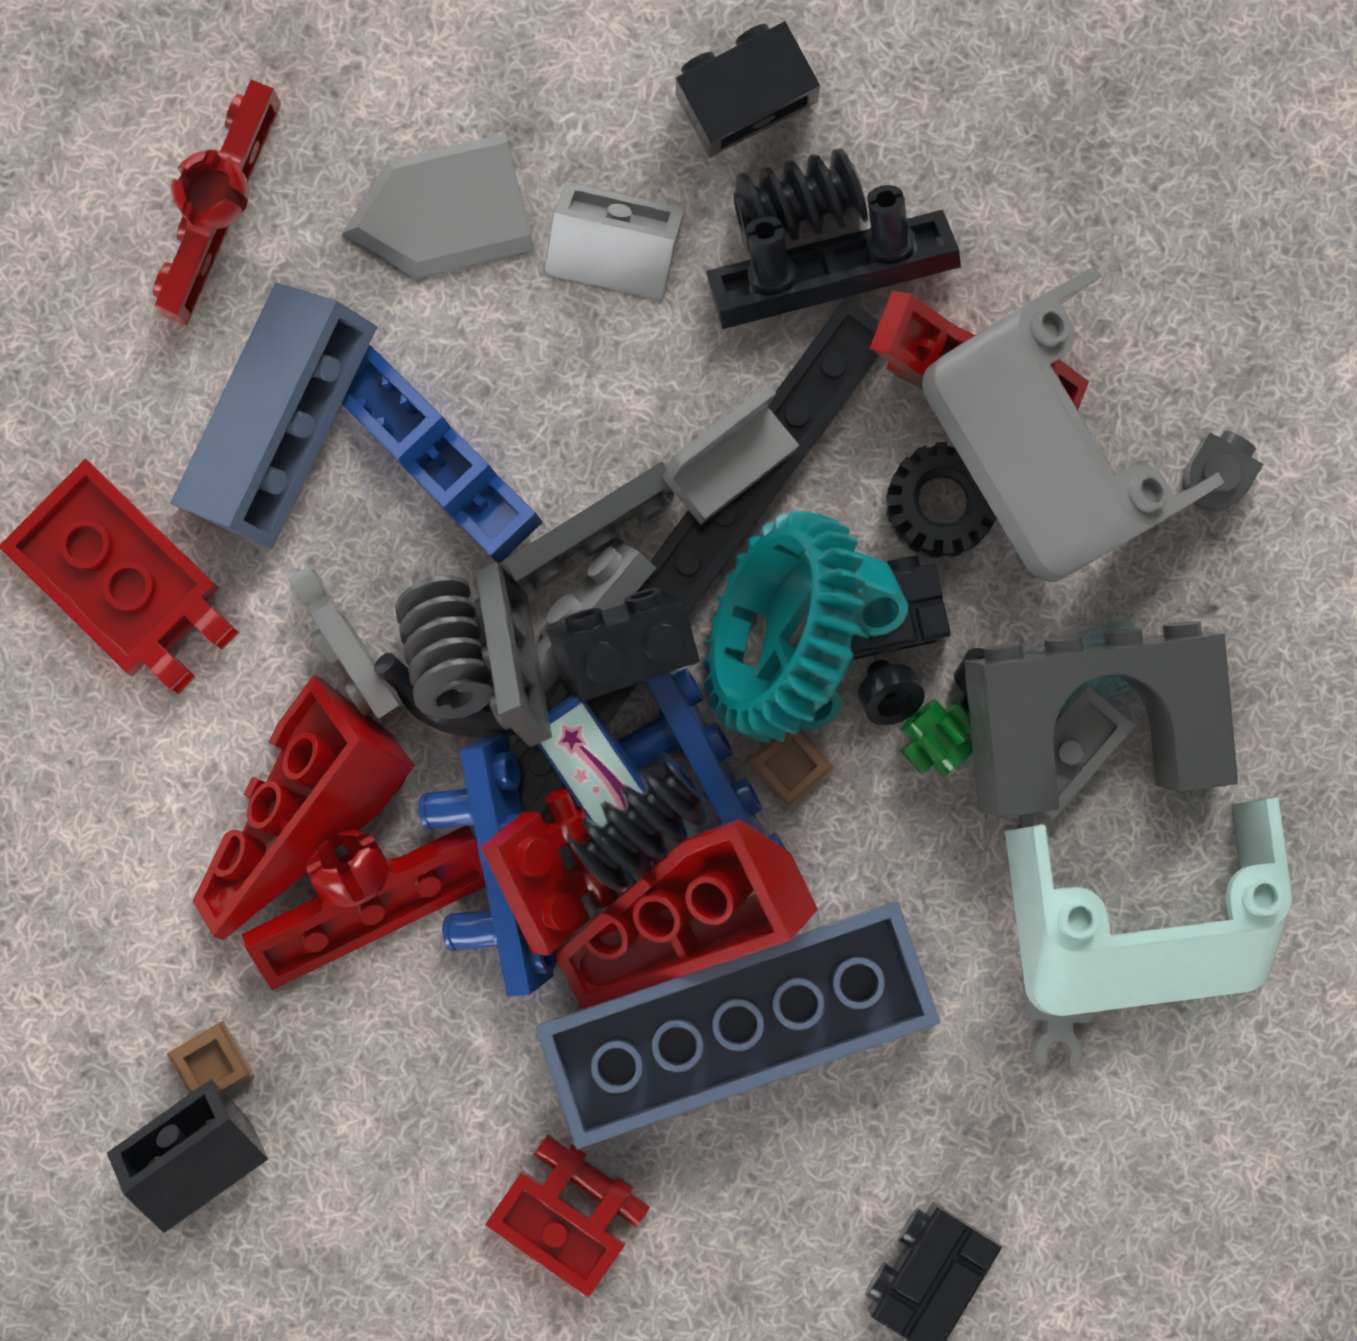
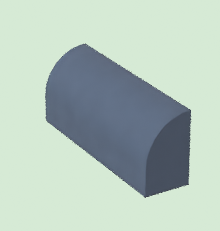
[170,282,378,549]

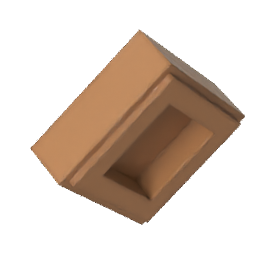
[747,730,835,809]
[167,1021,255,1093]

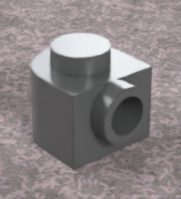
[1182,431,1264,511]

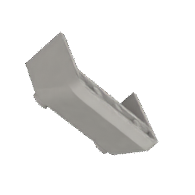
[922,266,1224,582]

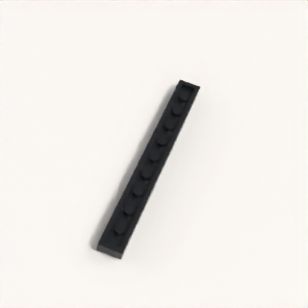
[511,297,880,816]

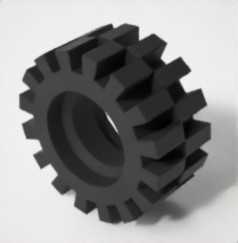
[886,442,997,558]

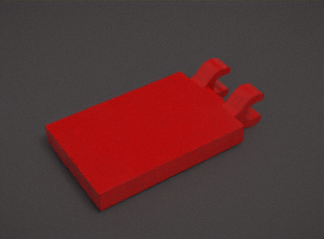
[0,458,239,694]

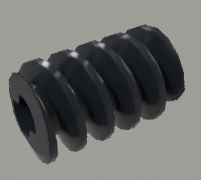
[733,148,868,253]
[566,751,707,893]

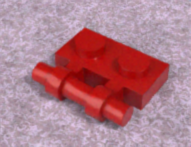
[481,788,618,955]
[485,1134,650,1298]

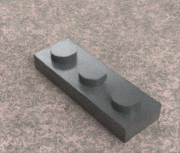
[503,461,673,590]
[474,561,552,747]

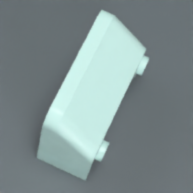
[1005,797,1292,1016]

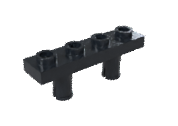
[706,185,961,329]

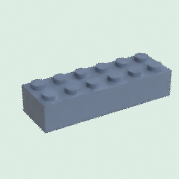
[535,902,941,1149]

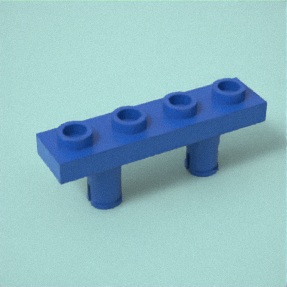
[618,668,787,850]
[418,734,556,997]

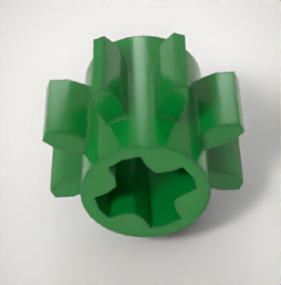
[900,699,973,777]

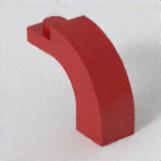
[869,291,1089,410]

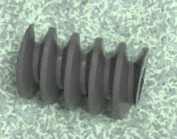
[395,575,494,719]

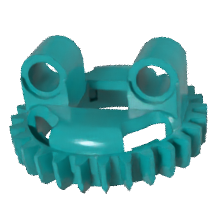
[702,510,908,743]

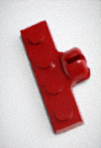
[153,79,281,326]
[242,825,486,990]

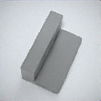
[545,181,684,301]
[662,384,800,525]

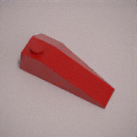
[193,675,415,940]
[554,819,818,1009]

